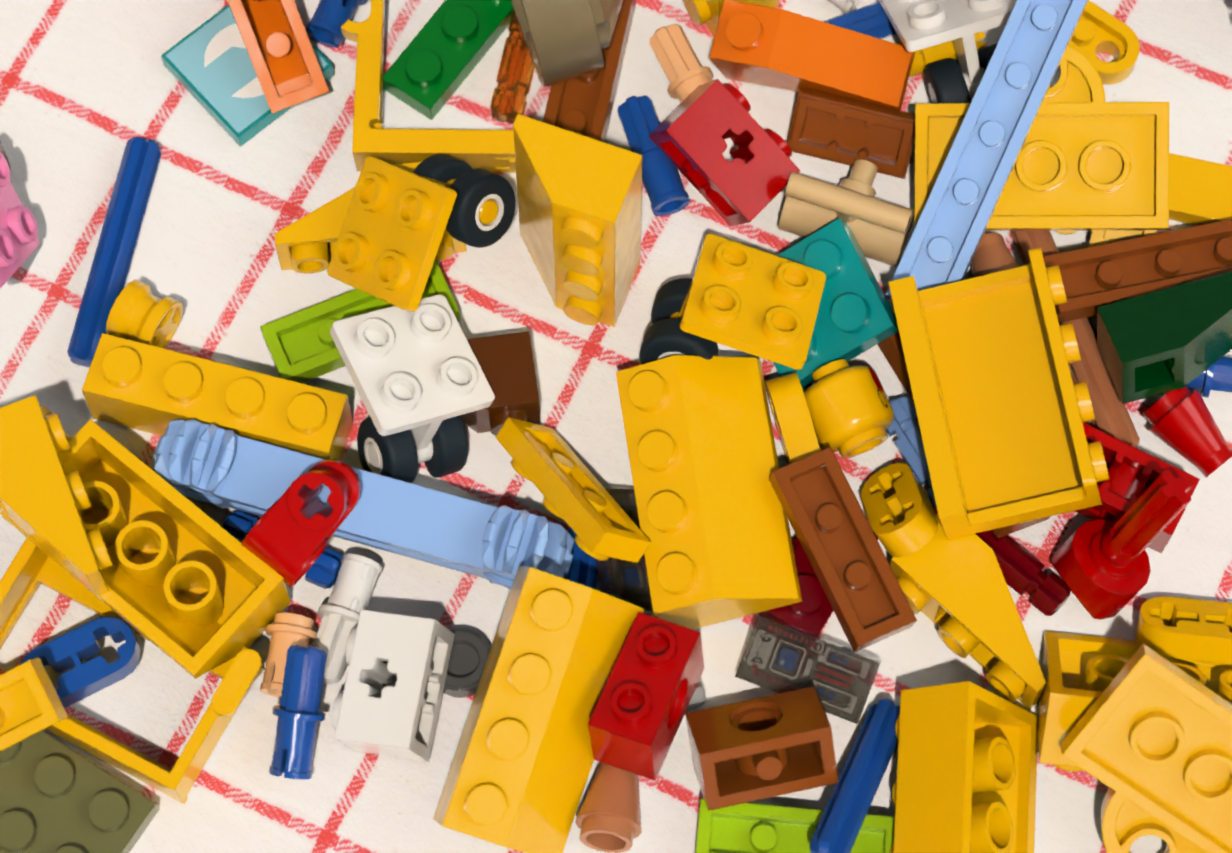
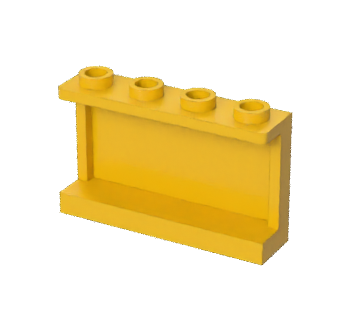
[888,247,1109,540]

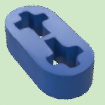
[19,617,141,708]

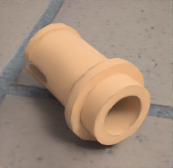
[260,613,317,698]

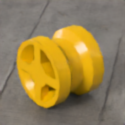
[106,279,183,349]

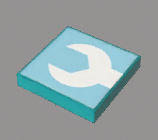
[161,4,334,147]

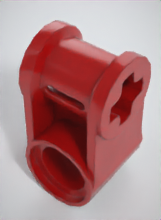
[241,459,361,587]

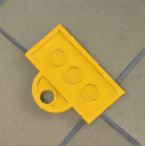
[914,45,1169,231]
[1060,644,1232,853]

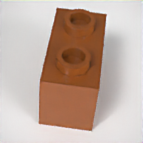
[685,686,839,811]

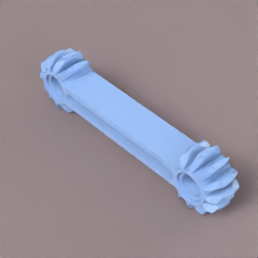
[152,419,575,590]

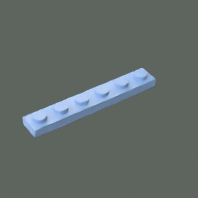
[885,0,1088,298]

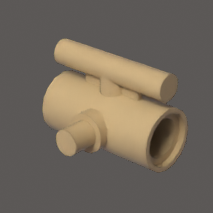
[778,159,915,267]

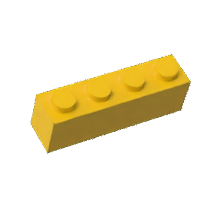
[82,333,353,461]

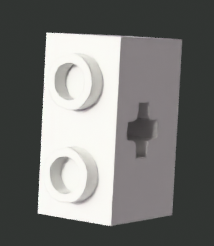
[332,609,455,762]

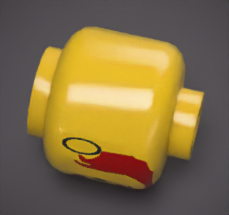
[804,359,895,459]

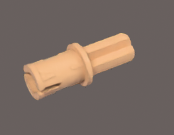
[649,24,713,103]

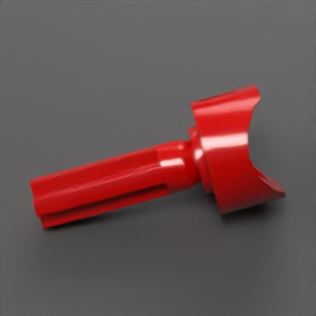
[1051,470,1192,620]

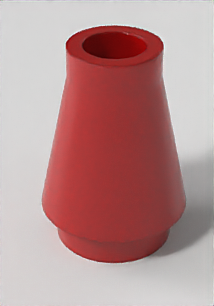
[1143,386,1232,477]

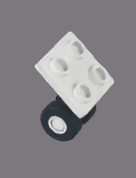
[878,0,1017,104]
[330,294,495,483]

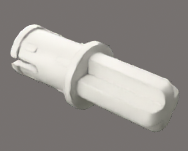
[313,553,383,684]

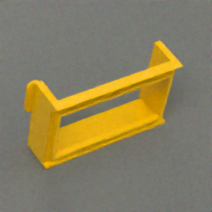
[0,538,264,804]

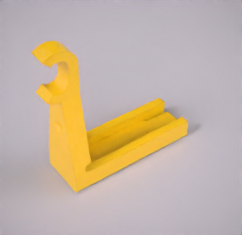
[340,0,516,173]

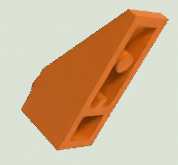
[227,0,329,113]
[709,0,915,110]

